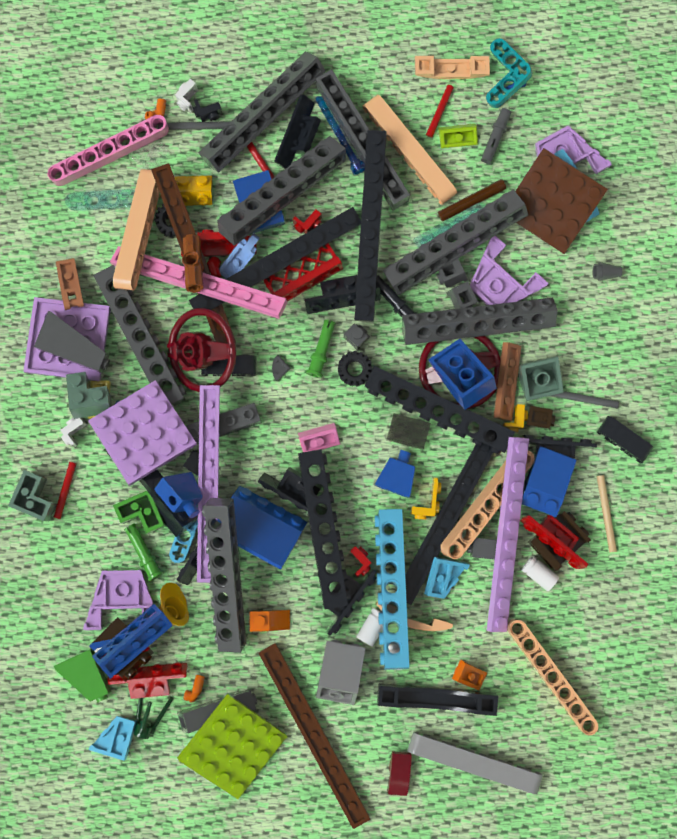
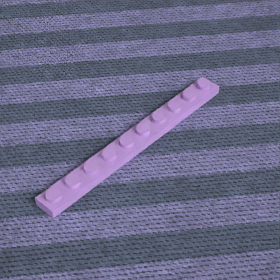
[197,385,220,583]
[487,437,529,632]

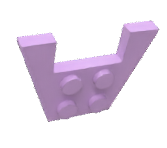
[535,126,612,174]
[470,236,548,305]
[83,570,156,630]

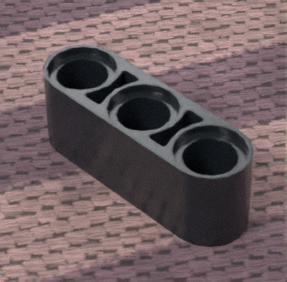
[201,355,256,376]
[597,416,654,464]

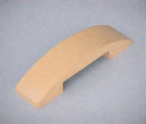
[415,56,490,79]
[376,601,453,631]

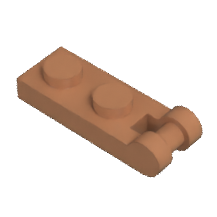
[56,258,84,310]

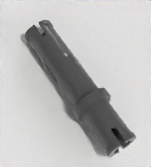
[481,108,512,164]

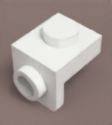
[175,79,198,113]
[60,418,87,447]

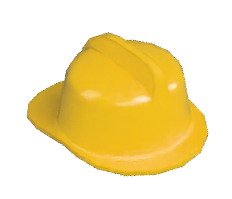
[159,582,189,626]

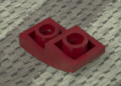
[387,751,412,796]

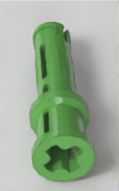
[306,320,336,378]
[124,523,164,582]

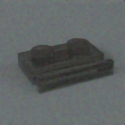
[386,413,431,450]

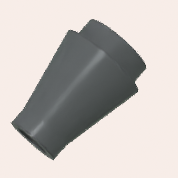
[592,262,622,281]

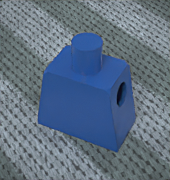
[374,450,415,498]
[154,472,203,518]

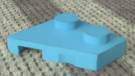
[424,557,470,599]
[89,716,137,761]

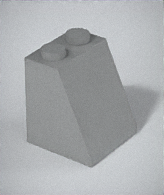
[316,640,365,705]

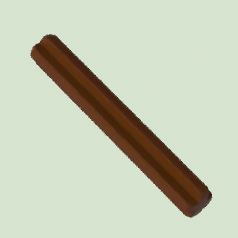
[438,179,506,221]

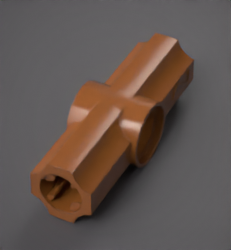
[182,234,204,293]

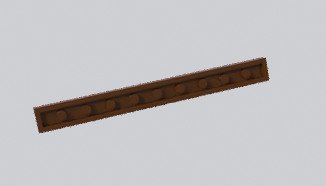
[151,163,236,343]
[258,643,370,829]

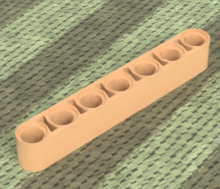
[363,94,457,205]
[113,169,160,290]
[440,451,535,559]
[507,619,598,735]

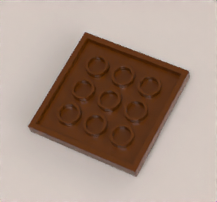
[504,148,608,254]

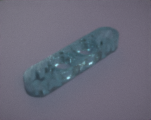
[65,189,135,211]

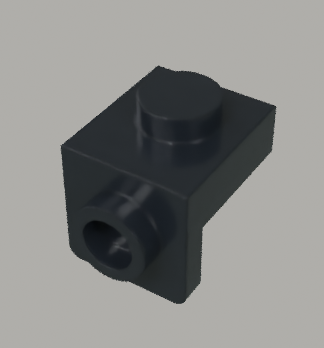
[192,99,223,122]

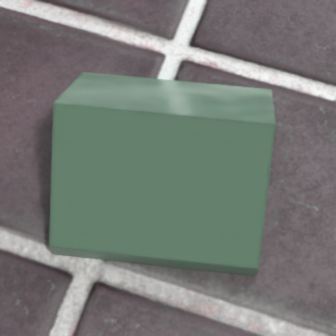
[518,356,564,401]

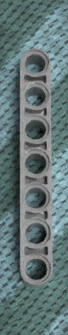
[407,732,543,795]

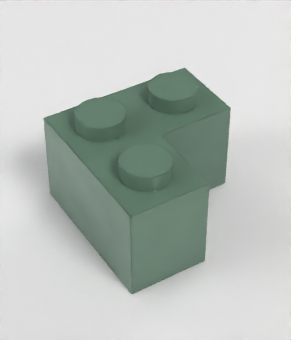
[66,372,112,419]
[8,470,57,522]

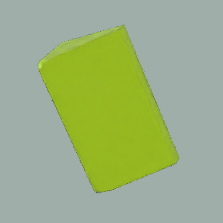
[438,124,478,149]

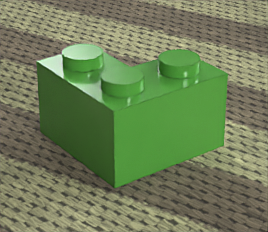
[113,491,166,534]

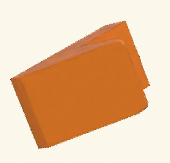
[452,660,487,690]

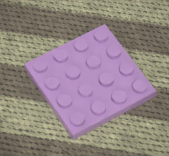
[23,297,111,381]
[88,380,197,486]

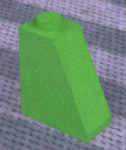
[54,649,112,703]

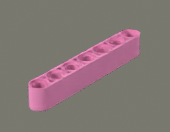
[47,115,169,186]

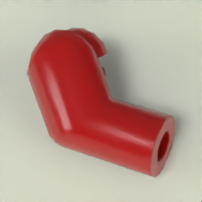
[207,257,221,278]

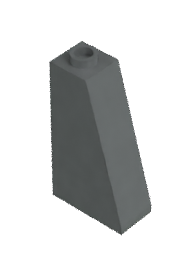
[34,311,110,373]
[177,690,257,733]

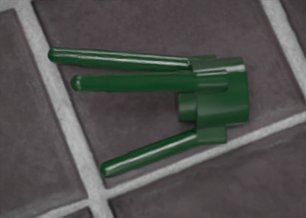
[134,697,173,739]

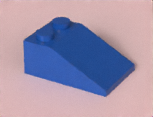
[233,170,285,235]
[428,339,497,410]
[522,446,577,517]

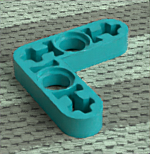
[486,38,532,108]

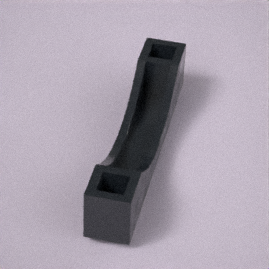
[104,449,197,537]
[377,683,498,716]

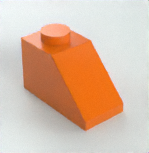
[250,610,290,632]

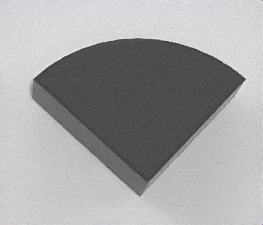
[272,355,291,381]

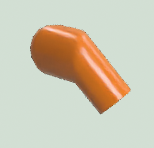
[145,98,167,119]
[184,675,205,703]

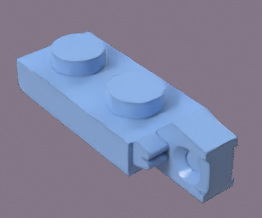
[219,233,259,279]

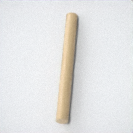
[597,475,617,553]

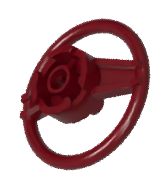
[167,308,236,392]
[419,336,501,409]

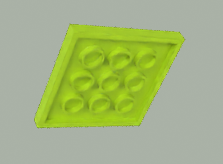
[177,694,287,799]

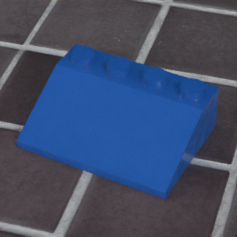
[217,486,308,570]

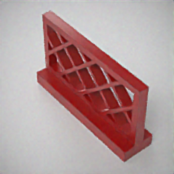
[263,243,343,302]

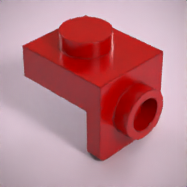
[293,209,322,234]
[350,546,371,576]

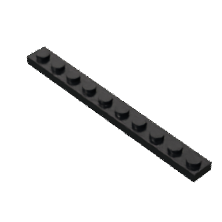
[354,130,387,322]
[189,207,361,318]
[405,431,497,605]

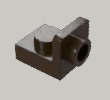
[526,406,555,430]

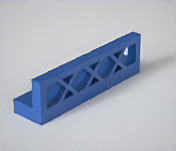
[92,604,173,679]

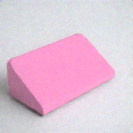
[298,423,340,452]

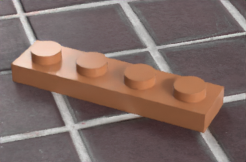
[493,342,521,421]

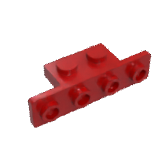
[181,229,257,257]
[520,514,589,569]
[108,662,188,699]

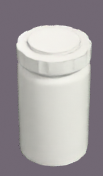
[522,556,560,592]
[356,608,382,647]

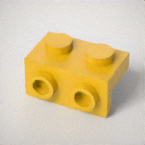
[174,176,213,206]

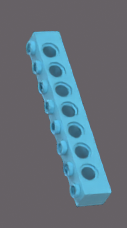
[375,509,409,670]

